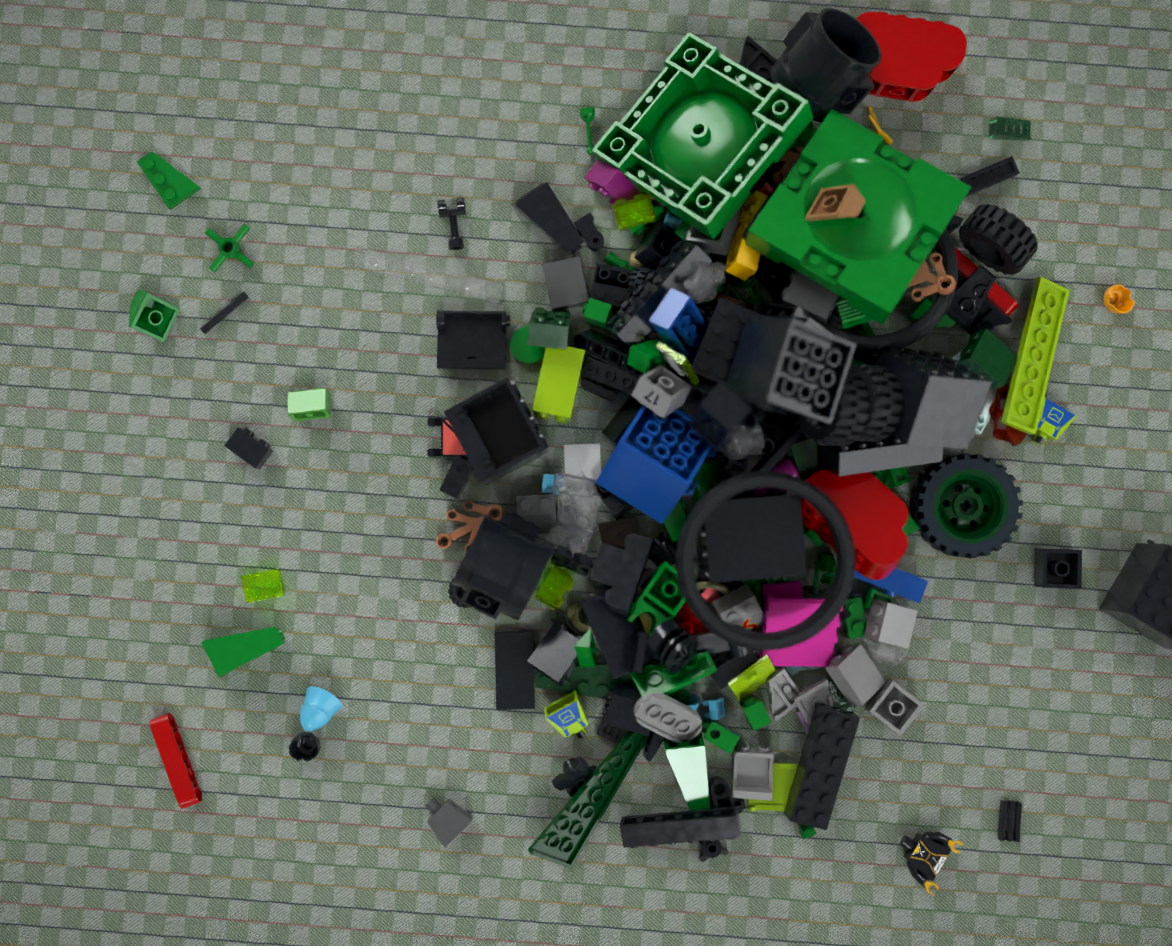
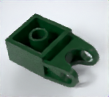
[527,307,571,350]

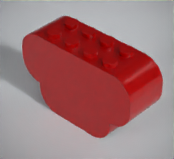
[856,11,967,102]
[800,470,908,580]

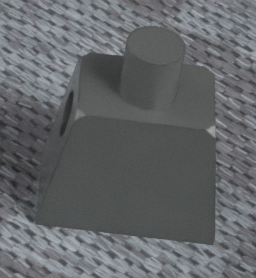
[425,797,473,847]

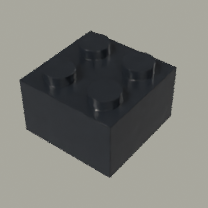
[1034,548,1082,589]

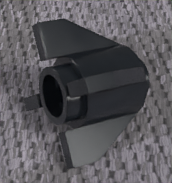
[698,839,728,862]

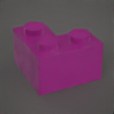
[584,160,640,210]

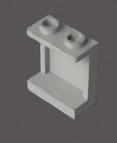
[733,744,774,801]

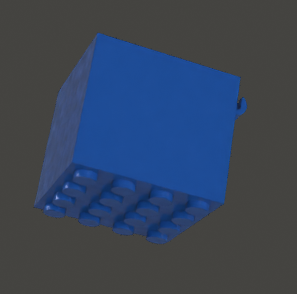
[595,405,716,524]

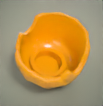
[1103,285,1135,314]

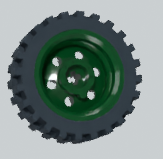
[910,454,1023,558]

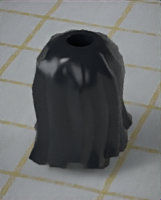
[648,532,677,569]

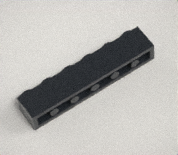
[620,806,741,848]

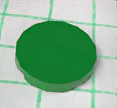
[510,326,546,364]

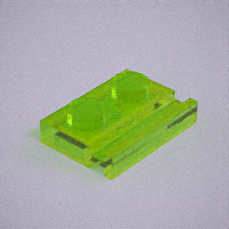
[241,568,285,603]

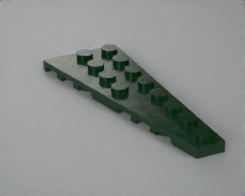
[535,659,693,705]
[528,731,650,869]

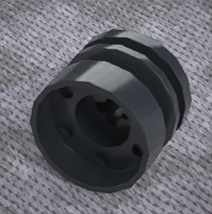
[645,619,699,673]

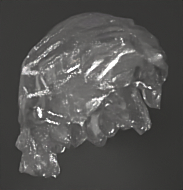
[723,424,765,459]

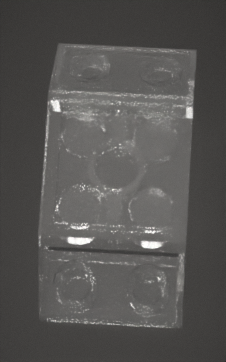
[549,472,598,555]

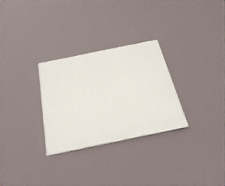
[564,443,601,481]

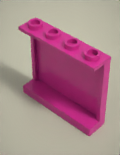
[759,591,843,667]

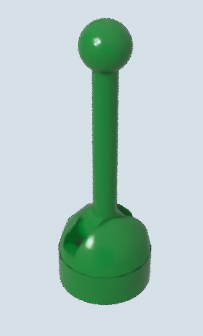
[580,107,595,155]
[799,824,816,839]

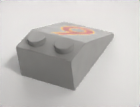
[712,584,763,632]

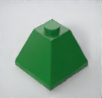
[129,289,180,343]

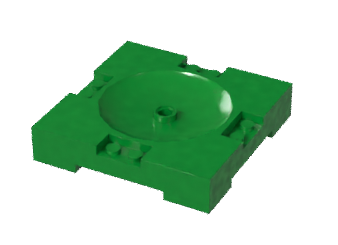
[592,32,813,240]
[745,109,971,325]

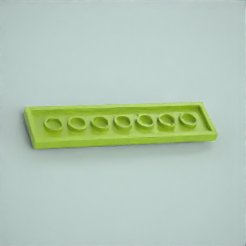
[1001,277,1070,435]

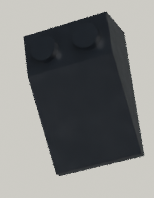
[634,221,682,270]

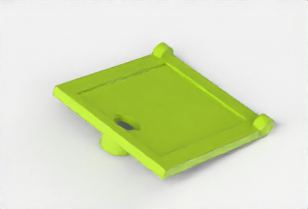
[727,655,777,702]
[748,763,798,811]

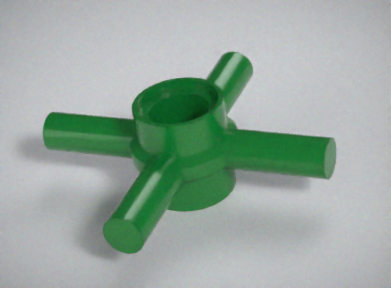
[205,224,254,273]

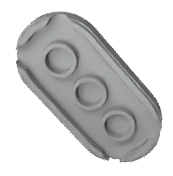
[634,693,702,742]

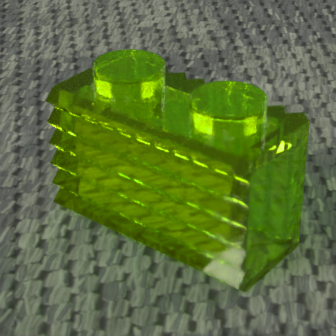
[612,194,656,231]
[535,565,576,610]

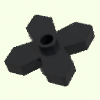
[550,540,593,577]
[551,757,597,797]

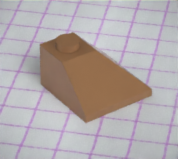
[805,184,866,221]

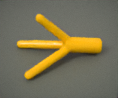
[868,107,893,146]

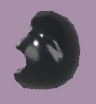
[288,732,321,762]

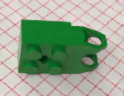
[626,562,686,636]

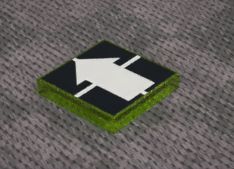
[655,341,699,386]

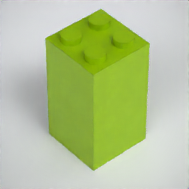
[532,346,585,424]

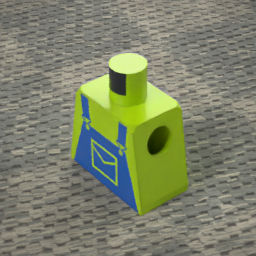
[1031,397,1076,447]
[544,690,589,739]

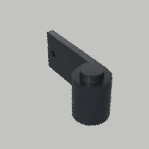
[691,625,750,657]

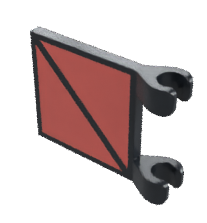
[427,418,467,457]

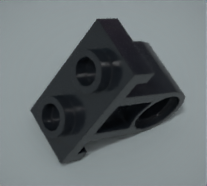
[708,776,746,814]

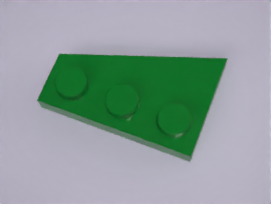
[137,151,202,210]

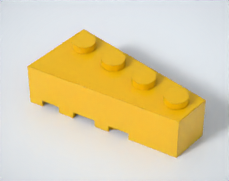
[725,190,768,280]

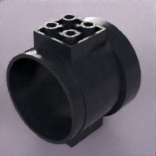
[771,8,882,123]
[452,511,555,621]

